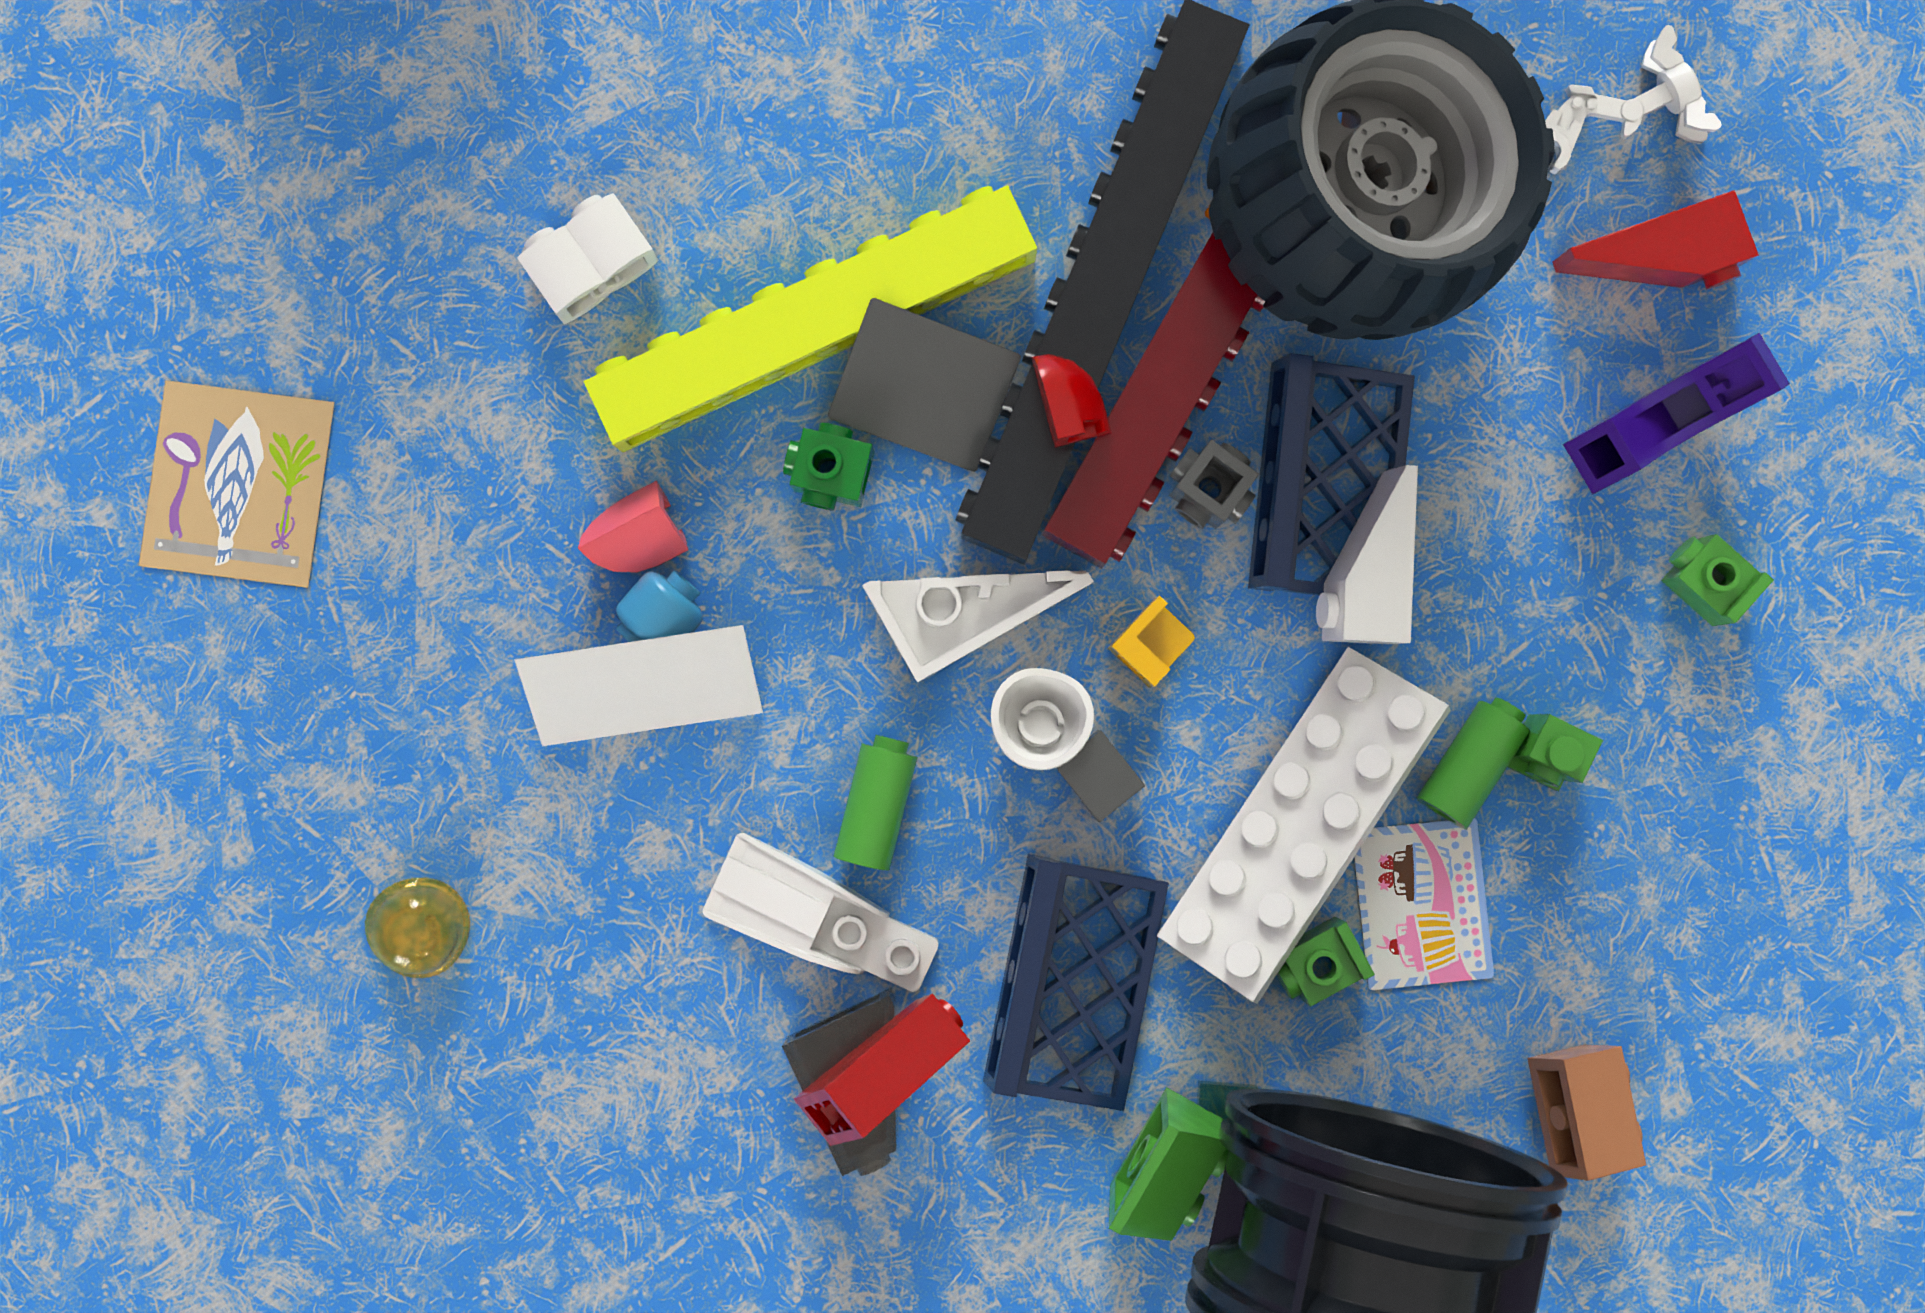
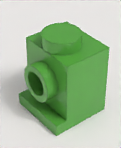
[1661,534,1774,626]
[1508,714,1603,791]
[1277,917,1375,1007]

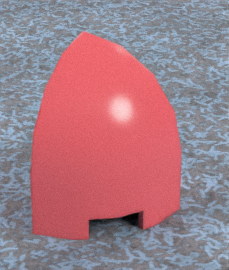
[578,480,688,573]

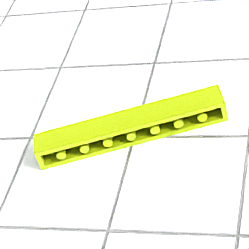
[583,185,1037,453]

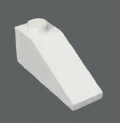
[1316,465,1418,644]

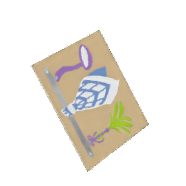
[139,380,335,588]

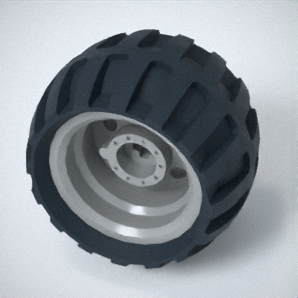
[1206,0,1555,340]

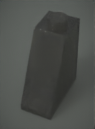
[782,988,898,1176]

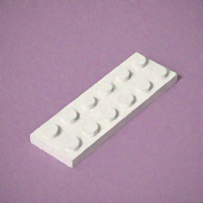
[1157,647,1451,1004]

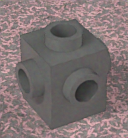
[1169,439,1259,529]

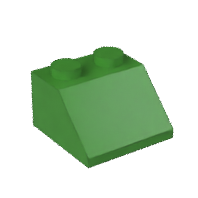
[1109,1087,1228,1241]

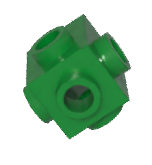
[783,423,875,511]

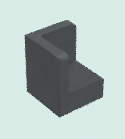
[1057,730,1145,823]

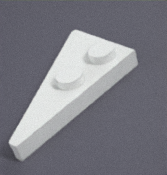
[862,570,1094,683]

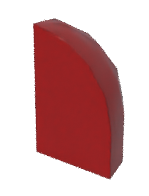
[1031,354,1112,447]

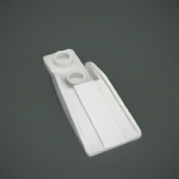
[703,833,939,992]

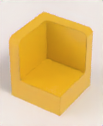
[1107,595,1195,688]

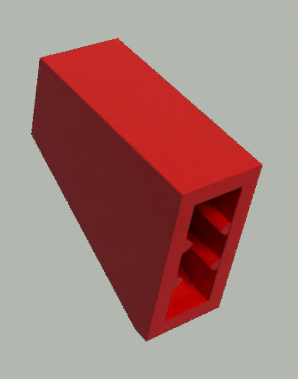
[794,993,970,1146]

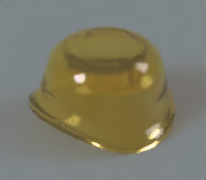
[365,877,470,978]

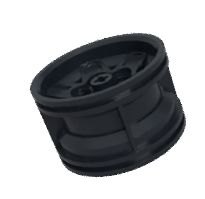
[1185,1089,1568,1313]

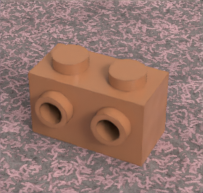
[1527,1044,1646,1181]

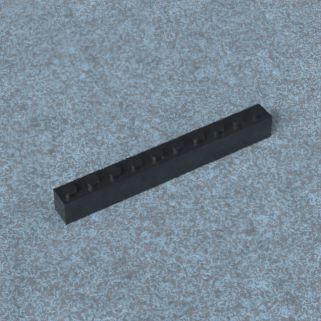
[955,0,1250,565]

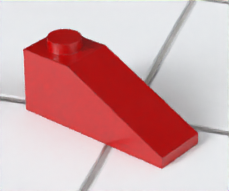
[1552,190,1759,290]

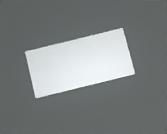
[514,625,763,746]

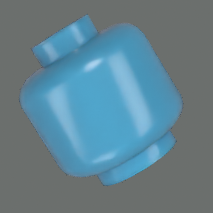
[616,571,703,642]

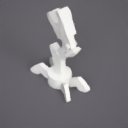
[1545,25,1722,175]

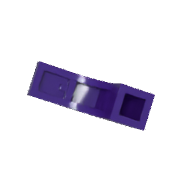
[1563,333,1790,495]

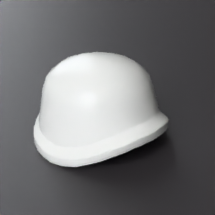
[991,668,1094,770]

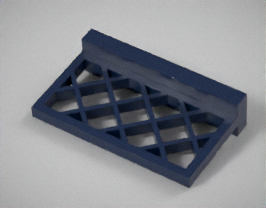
[1248,353,1415,596]
[983,854,1169,1111]

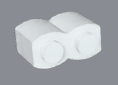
[517,193,659,324]

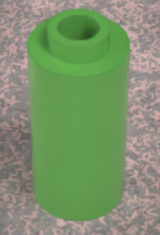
[1416,697,1530,830]
[833,735,918,871]

